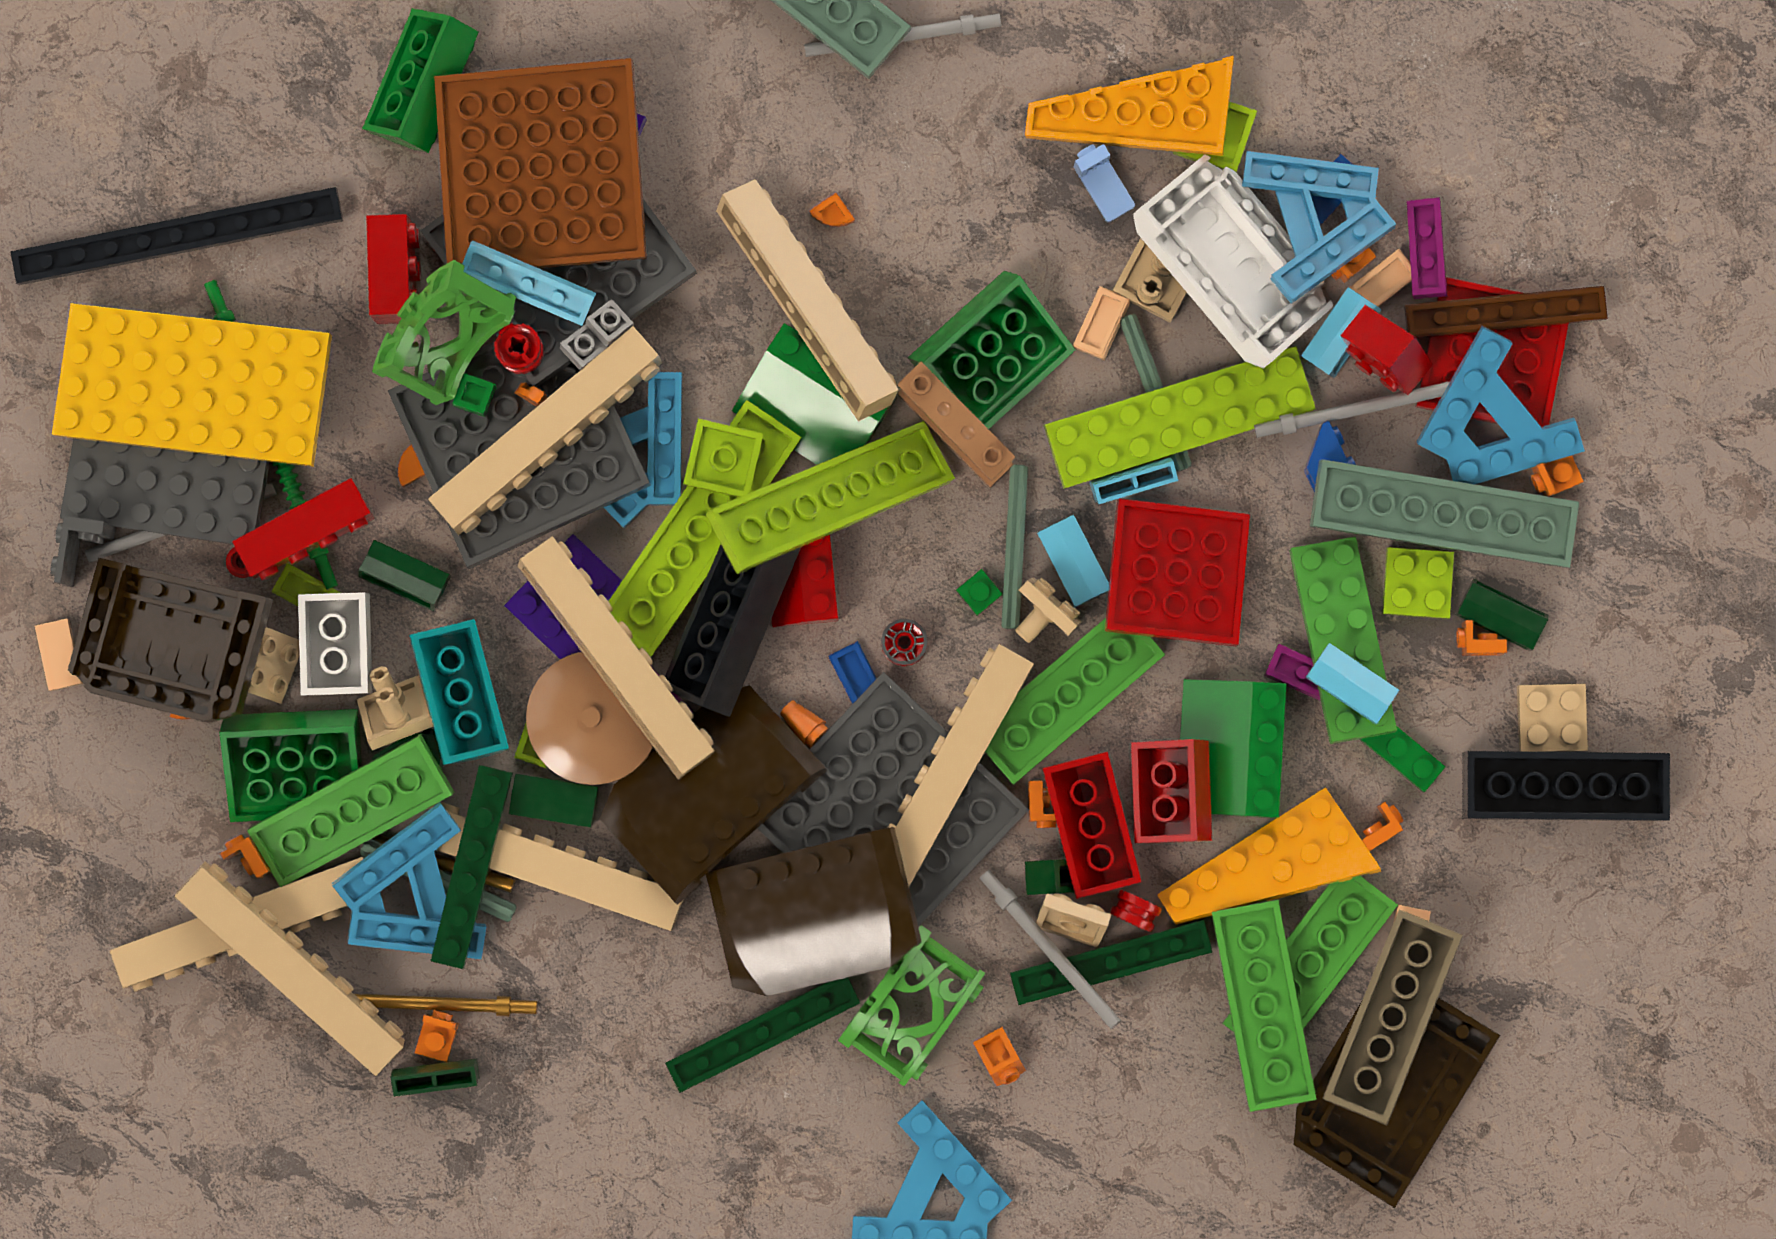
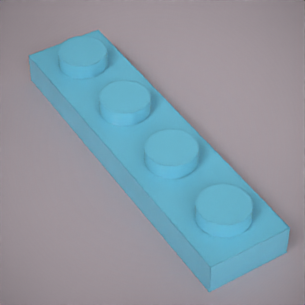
[462,240,596,326]

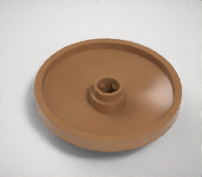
[526,652,654,785]

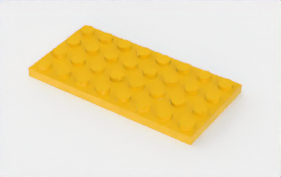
[52,303,332,467]

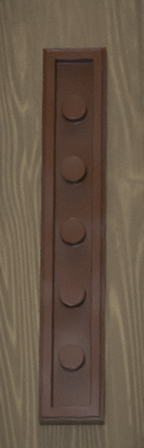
[1404,286,1608,338]

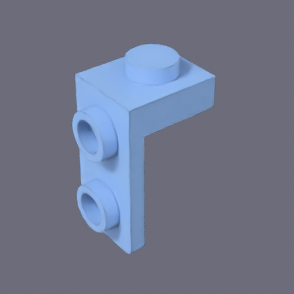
[1074,144,1135,223]

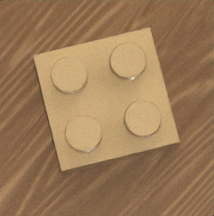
[1517,684,1588,752]
[1036,894,1111,948]

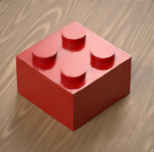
[1340,305,1433,395]

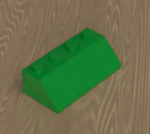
[362,8,479,153]

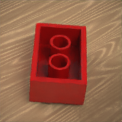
[366,214,421,324]
[1131,739,1212,844]

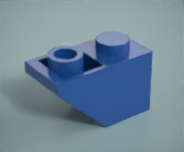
[1304,421,1356,492]

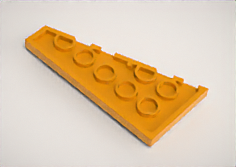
[1025,56,1234,156]
[1157,787,1381,925]

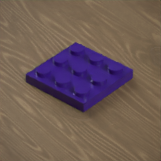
[504,534,622,659]

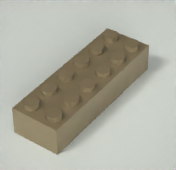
[1323,910,1463,1125]

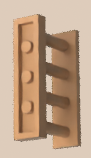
[897,362,1016,488]

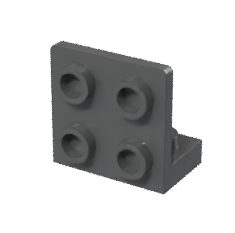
[50,516,116,588]

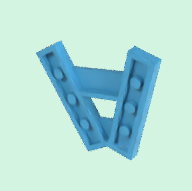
[1242,151,1396,304]
[1416,326,1585,484]
[604,372,682,529]
[332,802,486,959]
[852,1100,1012,1239]

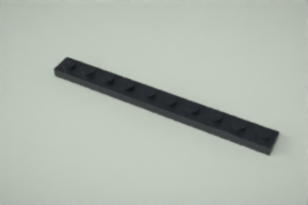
[10,187,343,285]

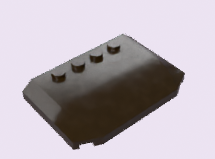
[68,558,273,723]
[599,685,827,905]
[706,827,922,996]
[1293,998,1500,1208]

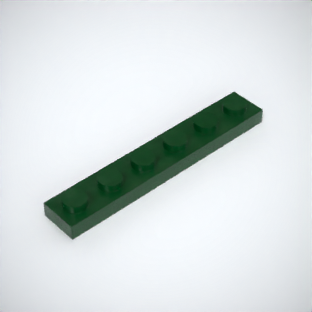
[431,765,513,969]
[1010,920,1213,1005]
[665,977,860,1093]

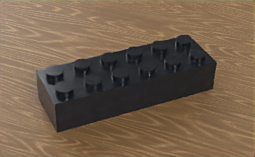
[665,544,801,717]
[1462,751,1670,821]

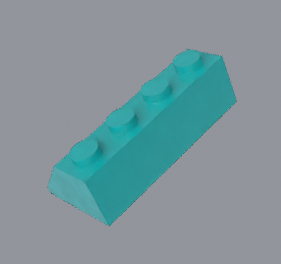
[409,619,509,765]

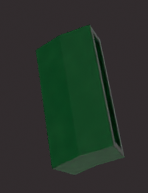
[358,540,451,612]
[1455,578,1548,651]
[508,773,599,828]
[390,1058,480,1097]

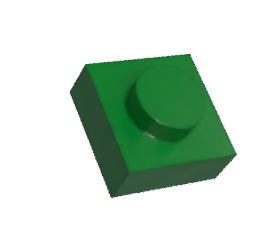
[452,373,497,417]
[956,569,1003,616]

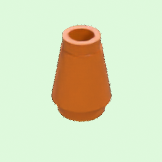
[780,700,829,748]

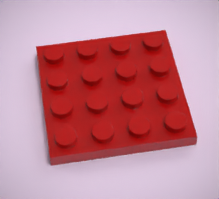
[1415,277,1569,427]
[1105,498,1250,647]

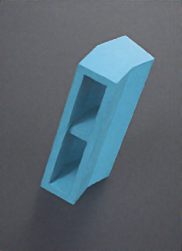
[1301,287,1382,378]
[1090,457,1179,504]
[1037,515,1109,607]
[1306,643,1399,724]

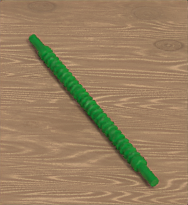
[204,280,339,590]

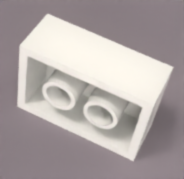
[298,592,373,696]

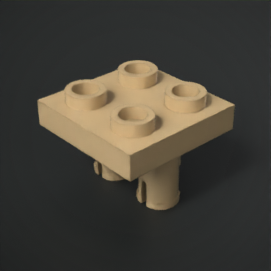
[1113,238,1187,323]
[1015,577,1082,643]
[248,627,300,704]
[357,667,433,750]

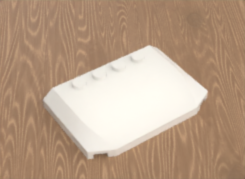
[1133,154,1333,368]

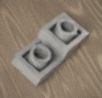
[560,299,634,370]

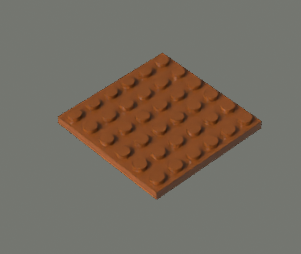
[434,58,647,268]

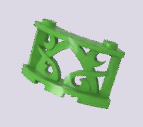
[372,260,516,405]
[838,925,985,1087]

